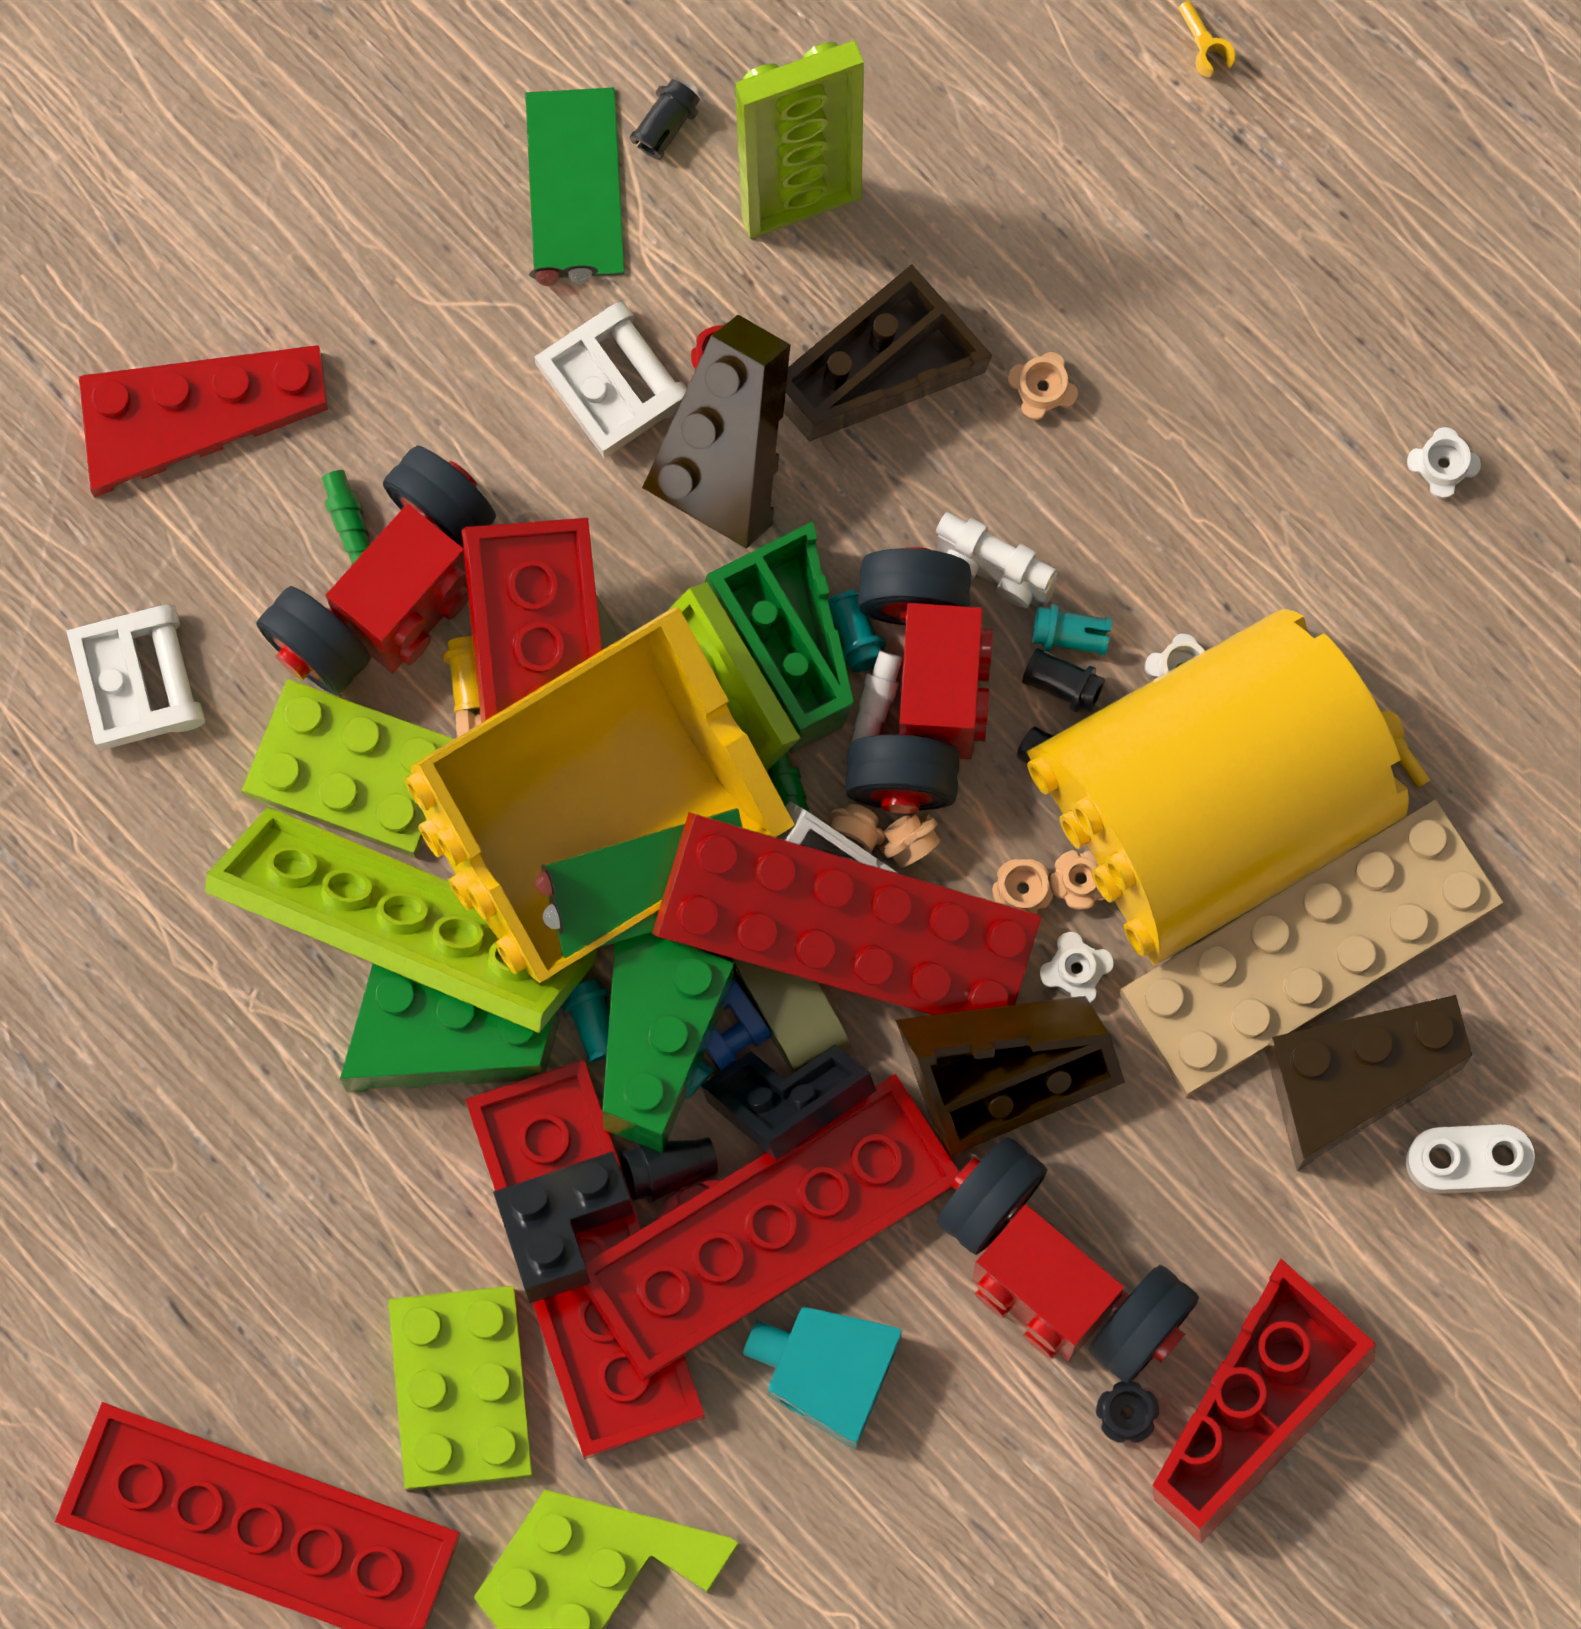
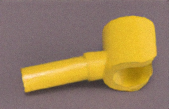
[1179,1,1236,78]
[1381,711,1431,788]

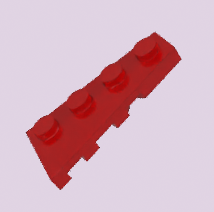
[79,345,328,498]

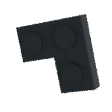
[701,1045,876,1160]
[493,1151,634,1304]

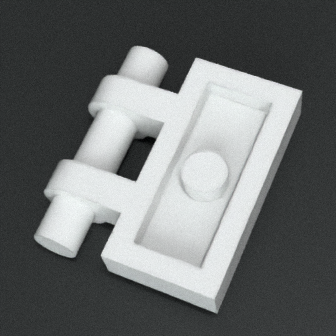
[935,512,1058,608]

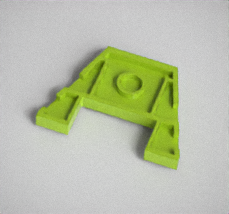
[473,1489,739,1629]

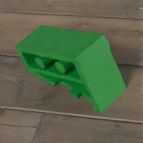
[704,521,854,754]
[602,932,734,1153]
[340,963,560,1093]

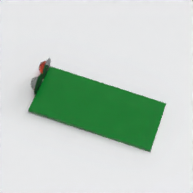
[525,87,624,286]
[535,808,743,958]

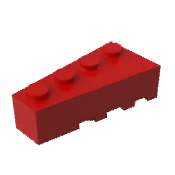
[1152,1258,1376,1544]

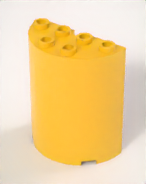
[405,607,795,983]
[1026,609,1409,966]

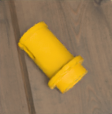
[443,636,480,716]

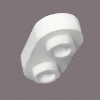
[1406,1124,1535,1194]

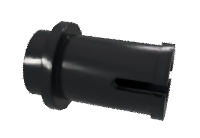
[629,79,700,160]
[1022,648,1105,712]

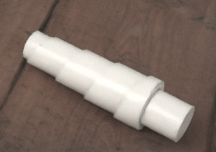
[851,651,903,742]

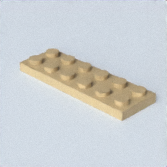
[1119,799,1504,1098]

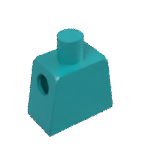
[742,1307,902,1449]

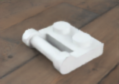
[534,302,687,459]
[66,605,205,751]

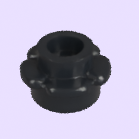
[1096,1381,1159,1443]

